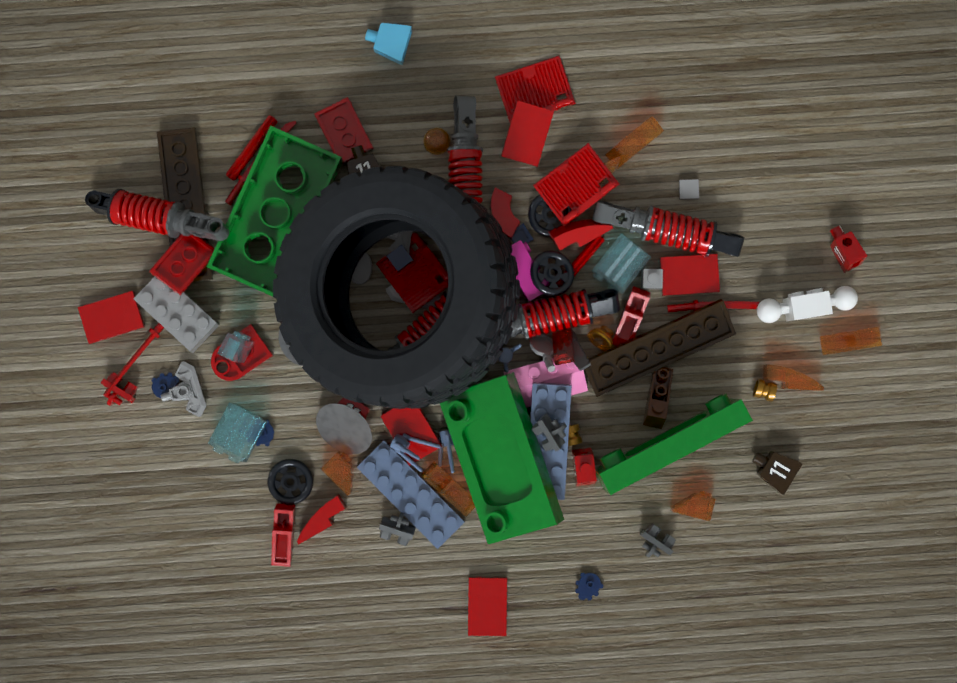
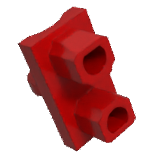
[101,372,138,406]

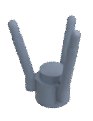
[499,344,522,372]
[438,430,454,473]
[390,433,441,472]

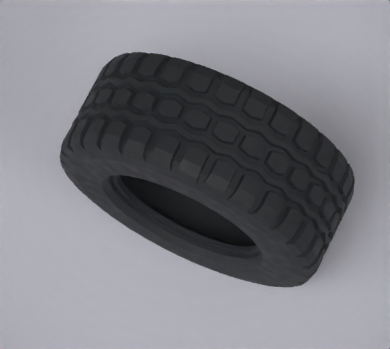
[273,166,520,409]

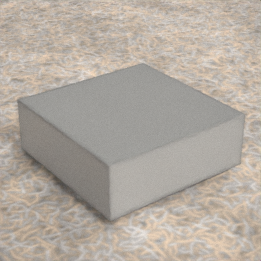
[679,179,699,200]

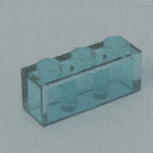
[217,331,254,363]

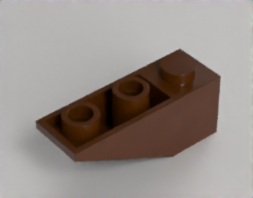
[643,367,673,429]

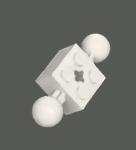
[757,286,858,323]

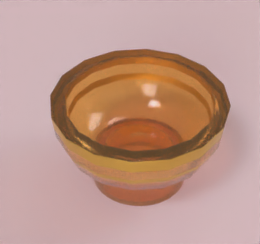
[423,128,451,155]
[587,325,614,351]

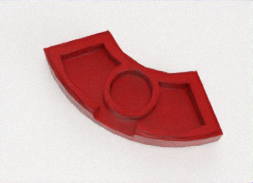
[491,188,521,239]

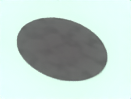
[316,403,372,454]

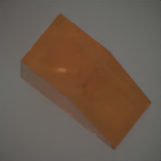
[321,452,352,496]
[670,491,716,521]

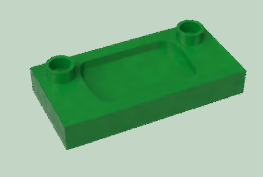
[440,372,565,545]
[595,393,753,495]

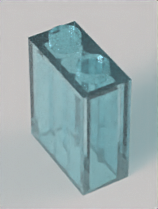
[591,233,651,294]
[208,402,268,463]

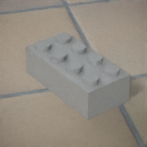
[133,277,219,353]

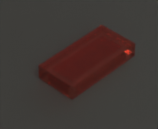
[552,329,575,365]

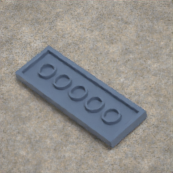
[530,382,572,500]
[357,440,465,549]

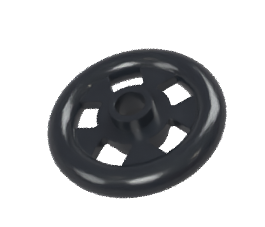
[528,194,573,237]
[530,251,574,296]
[267,459,313,505]

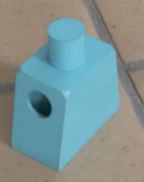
[365,23,412,65]

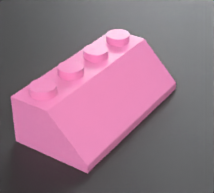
[504,355,588,408]

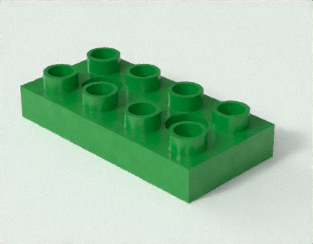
[207,125,343,296]

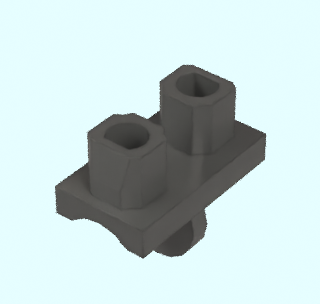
[532,413,567,452]
[379,512,416,546]
[640,523,676,558]

